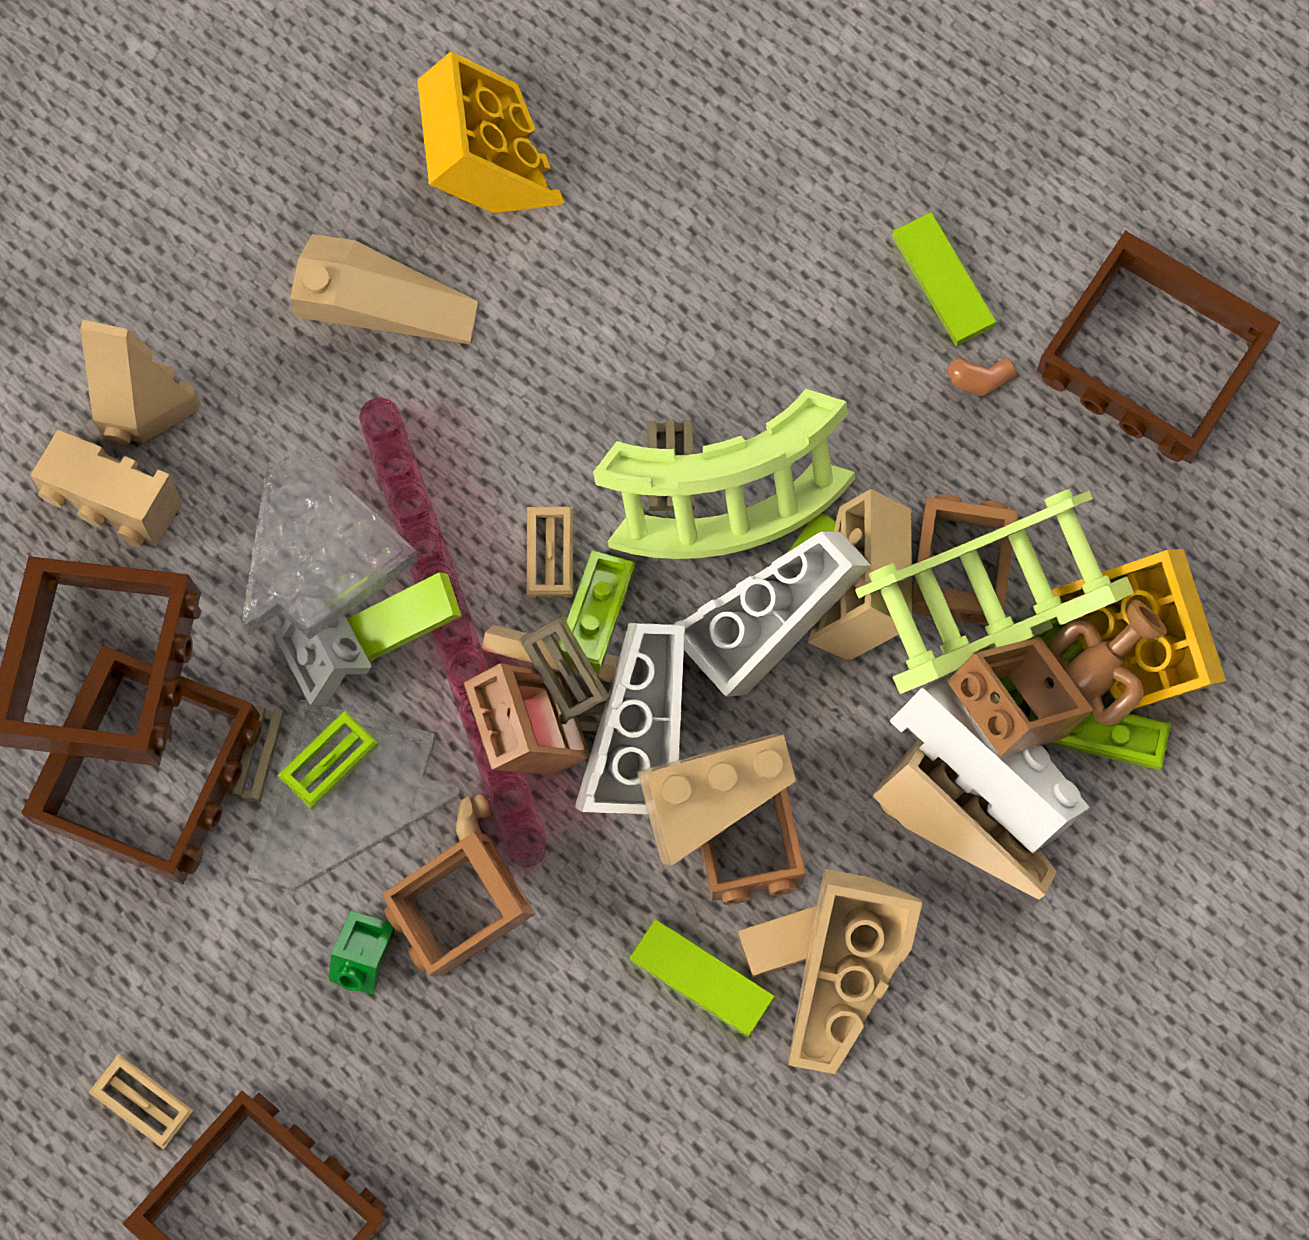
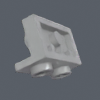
[275,600,371,706]

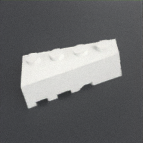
[674,531,872,697]
[575,623,685,814]
[890,671,1090,853]

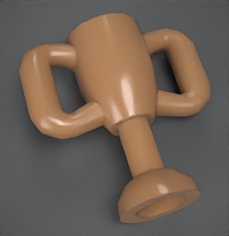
[1047,600,1167,727]

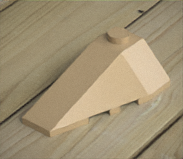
[290,234,479,344]

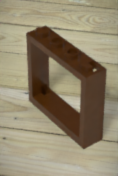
[1037,230,1280,464]
[0,556,202,766]
[21,645,262,885]
[123,1090,389,1240]

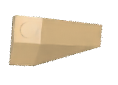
[80,320,201,446]
[873,738,1057,900]
[788,869,922,1074]

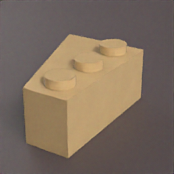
[30,430,183,548]
[808,489,912,660]
[637,734,796,866]

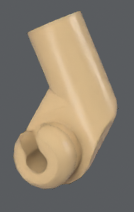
[456,793,492,864]

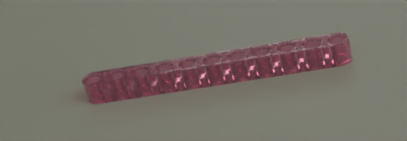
[359,397,547,868]

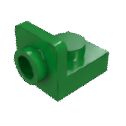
[329,911,395,994]

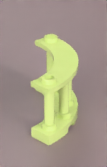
[593,389,855,559]
[855,489,1134,694]

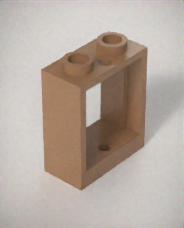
[912,494,1018,625]
[947,636,1094,757]
[464,663,590,775]
[700,788,805,905]
[381,832,536,976]

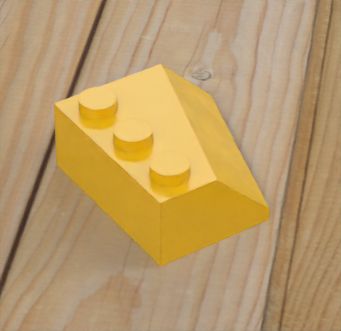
[417,51,564,213]
[1051,549,1226,709]

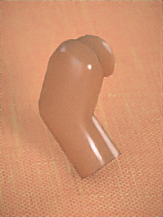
[947,358,1017,396]

